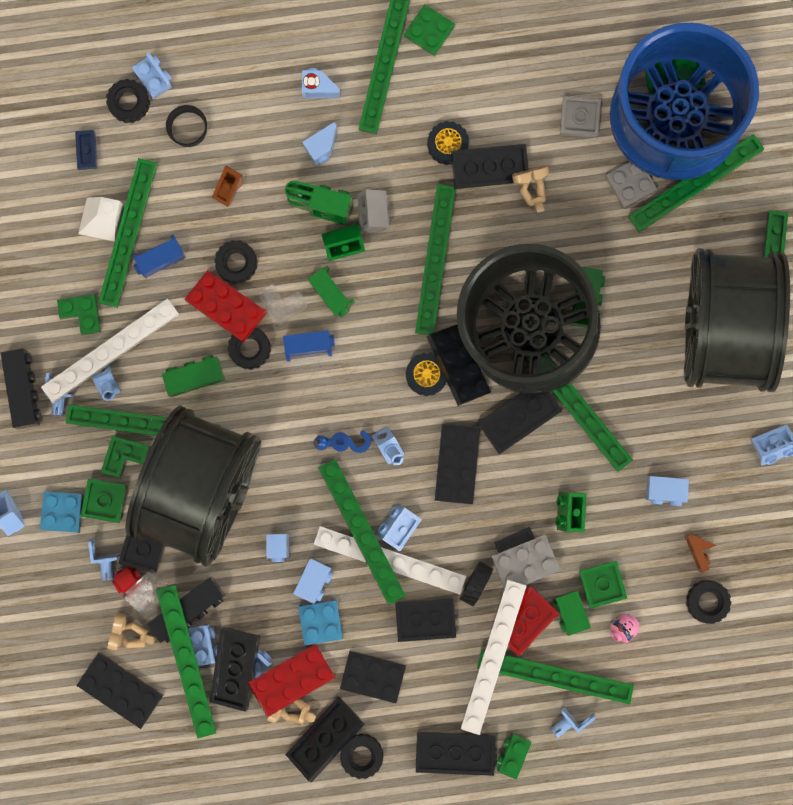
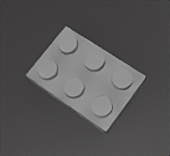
[491,534,560,588]

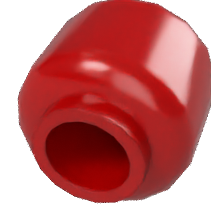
[112,566,142,595]

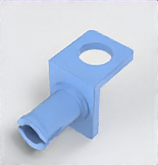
[92,364,120,401]
[44,373,74,415]
[371,427,404,465]
[88,538,120,580]
[551,707,596,738]

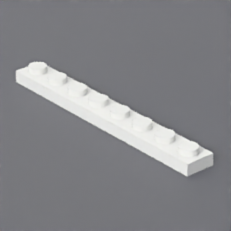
[41,299,179,403]
[314,526,466,595]
[461,579,526,735]

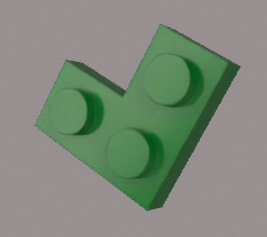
[57,294,101,335]
[101,436,150,478]

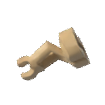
[512,166,549,213]
[107,612,156,651]
[267,699,316,724]

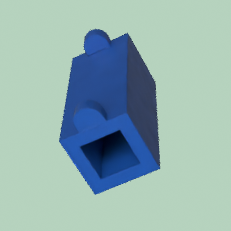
[133,234,186,278]
[283,330,335,362]

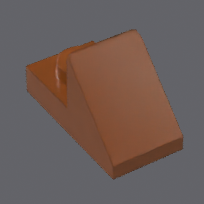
[212,165,243,207]
[685,534,717,572]

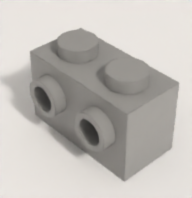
[357,189,390,233]

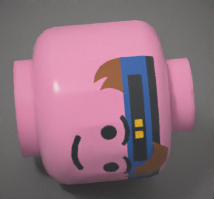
[610,614,639,643]

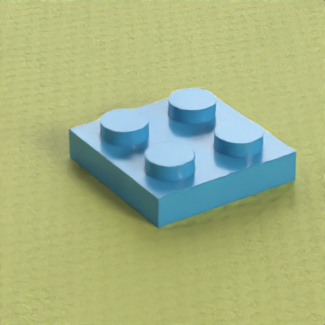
[40,491,83,533]
[298,600,343,646]

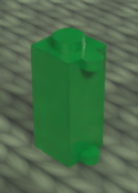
[308,266,355,318]

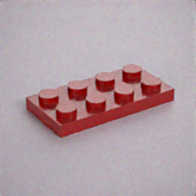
[184,270,267,343]
[248,644,335,718]

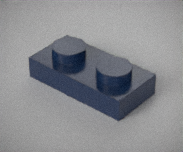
[75,130,98,170]

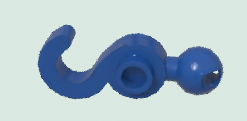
[314,430,371,453]

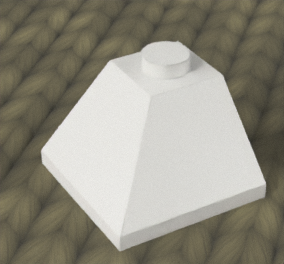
[78,197,124,242]

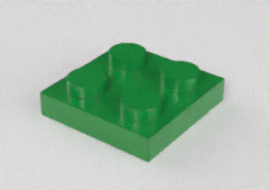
[404,4,456,56]
[81,479,127,523]
[579,561,628,609]

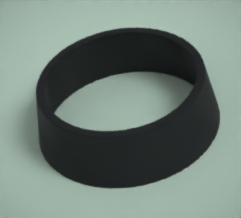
[166,105,207,147]

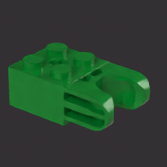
[285,180,353,226]

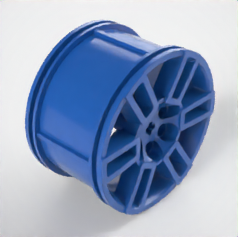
[609,22,759,180]

